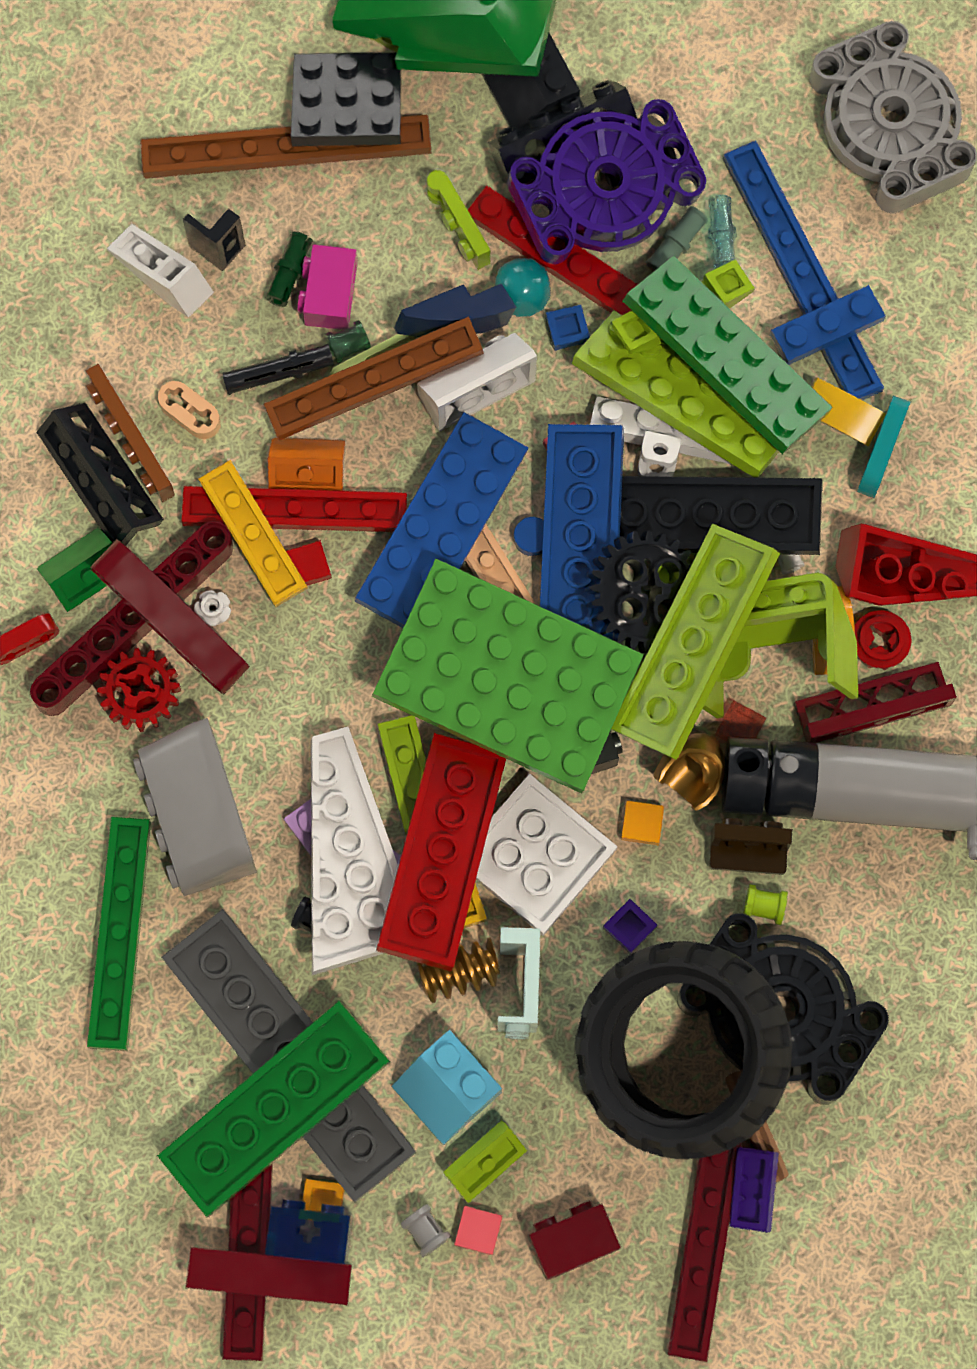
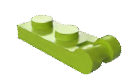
[427,170,491,270]

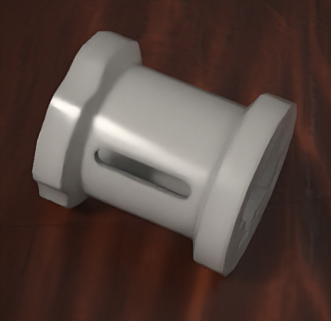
[400,1204,452,1258]

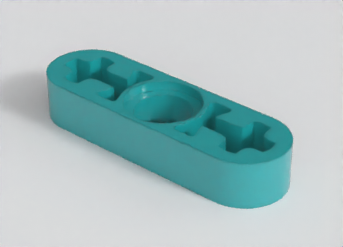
[857,395,911,498]

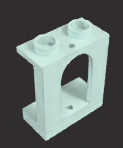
[497,927,540,1039]

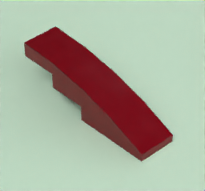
[186,1247,352,1305]

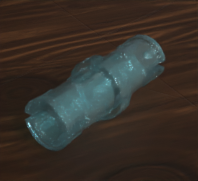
[708,195,737,269]

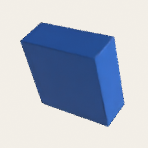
[546,305,590,351]

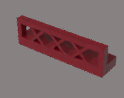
[794,661,957,743]

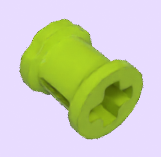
[743,884,788,925]

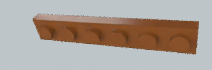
[264,317,484,440]

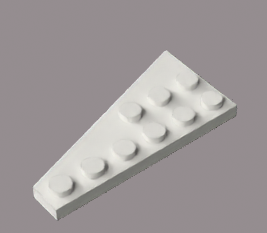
[311,727,398,975]

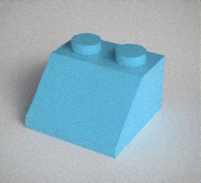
[392,1029,502,1145]

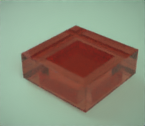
[715,700,767,741]

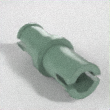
[646,206,708,272]

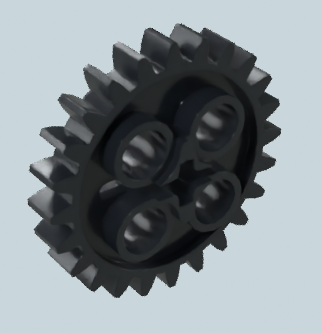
[585,530,692,654]

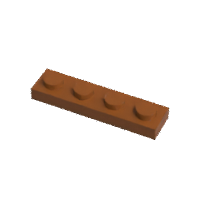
[85,363,175,503]

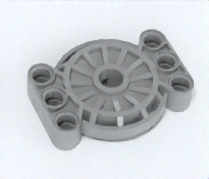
[809,21,977,214]

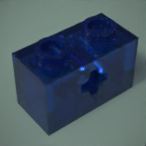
[265,1199,353,1264]

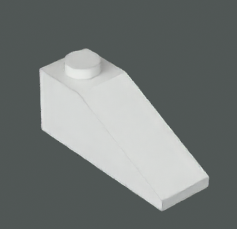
[107,224,214,318]

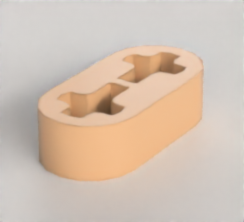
[158,381,221,439]

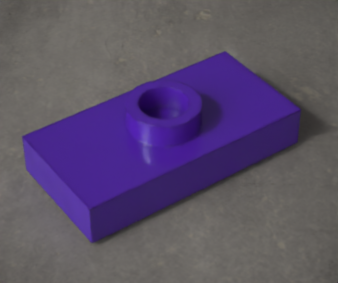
[729,1147,779,1233]

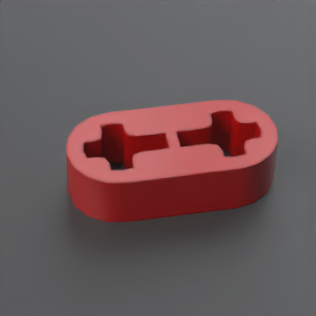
[0,613,60,665]

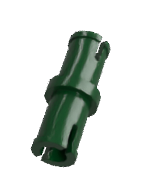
[265,231,313,307]

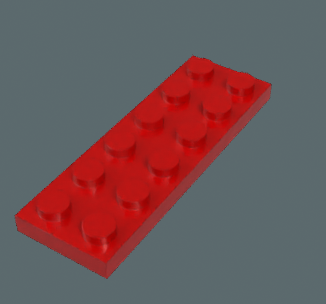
[376,733,506,972]

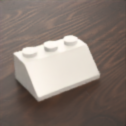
[417,333,537,432]

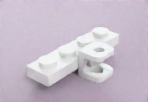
[590,396,733,477]

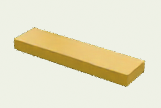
[198,460,308,607]

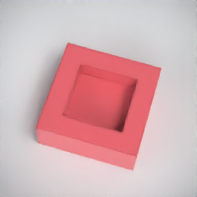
[454,1206,502,1255]

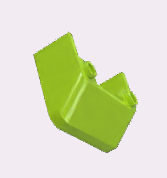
[703,573,858,719]

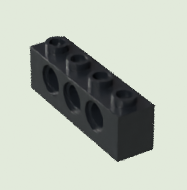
[487,80,638,184]

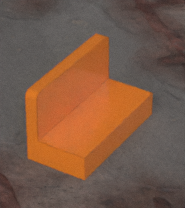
[268,438,345,491]

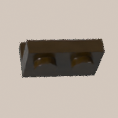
[709,818,792,875]

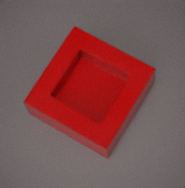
[286,540,332,586]

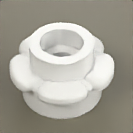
[194,590,231,626]

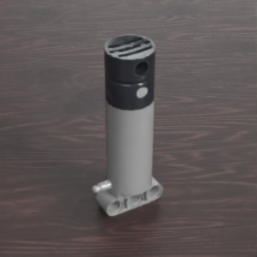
[722,736,977,860]

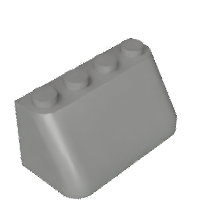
[133,718,257,896]

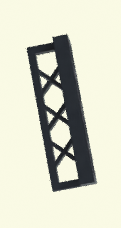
[37,402,164,546]

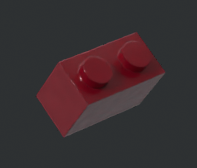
[528,1200,621,1281]

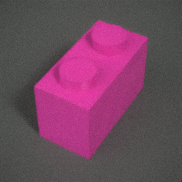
[298,244,358,330]

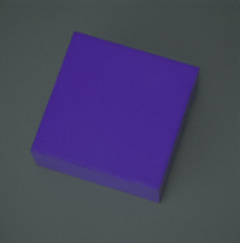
[603,899,658,954]

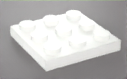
[476,774,618,936]

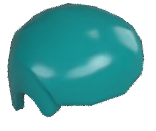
[495,258,551,317]

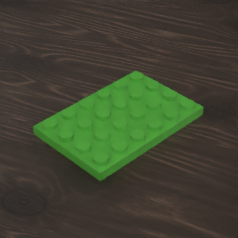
[372,559,644,794]

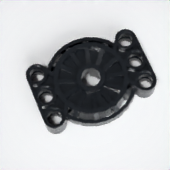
[677,913,889,1105]

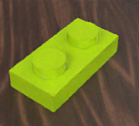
[442,1120,527,1203]

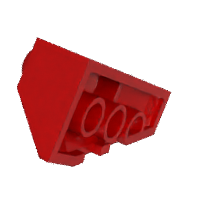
[835,523,977,606]

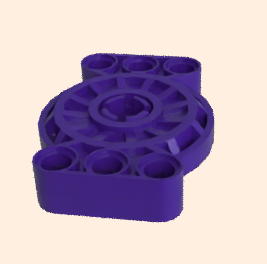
[507,99,707,264]

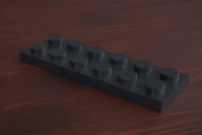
[620,476,823,555]

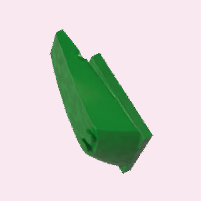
[332,0,557,76]

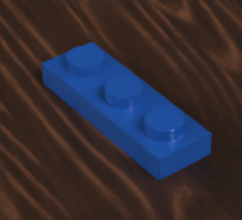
[770,285,886,365]

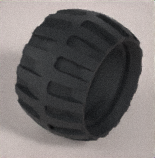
[575,941,792,1159]

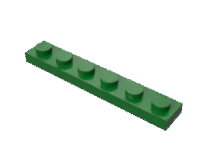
[87,817,151,1051]

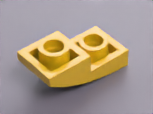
[811,377,886,446]

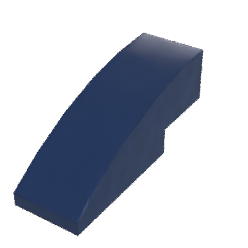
[394,283,516,337]

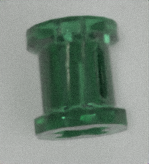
[325,320,371,364]

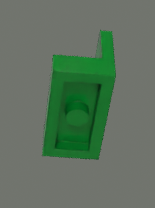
[37,528,113,612]

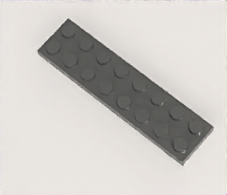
[161,909,416,1203]

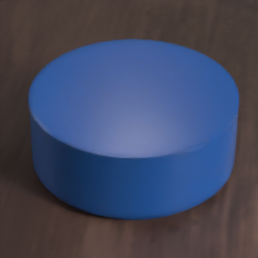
[514,517,544,556]

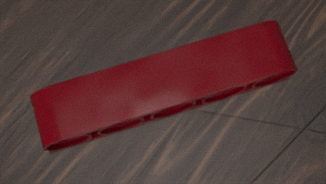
[90,540,250,695]

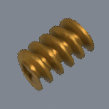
[416,937,500,1003]

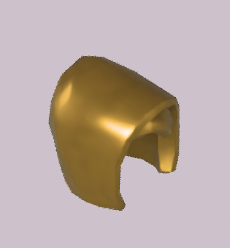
[653,733,726,811]

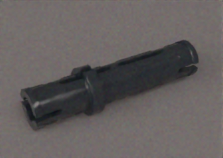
[222,343,335,395]

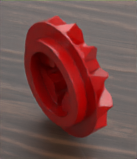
[855,610,912,671]

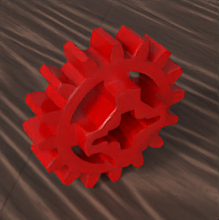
[97,648,181,732]

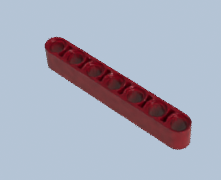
[30,521,234,716]

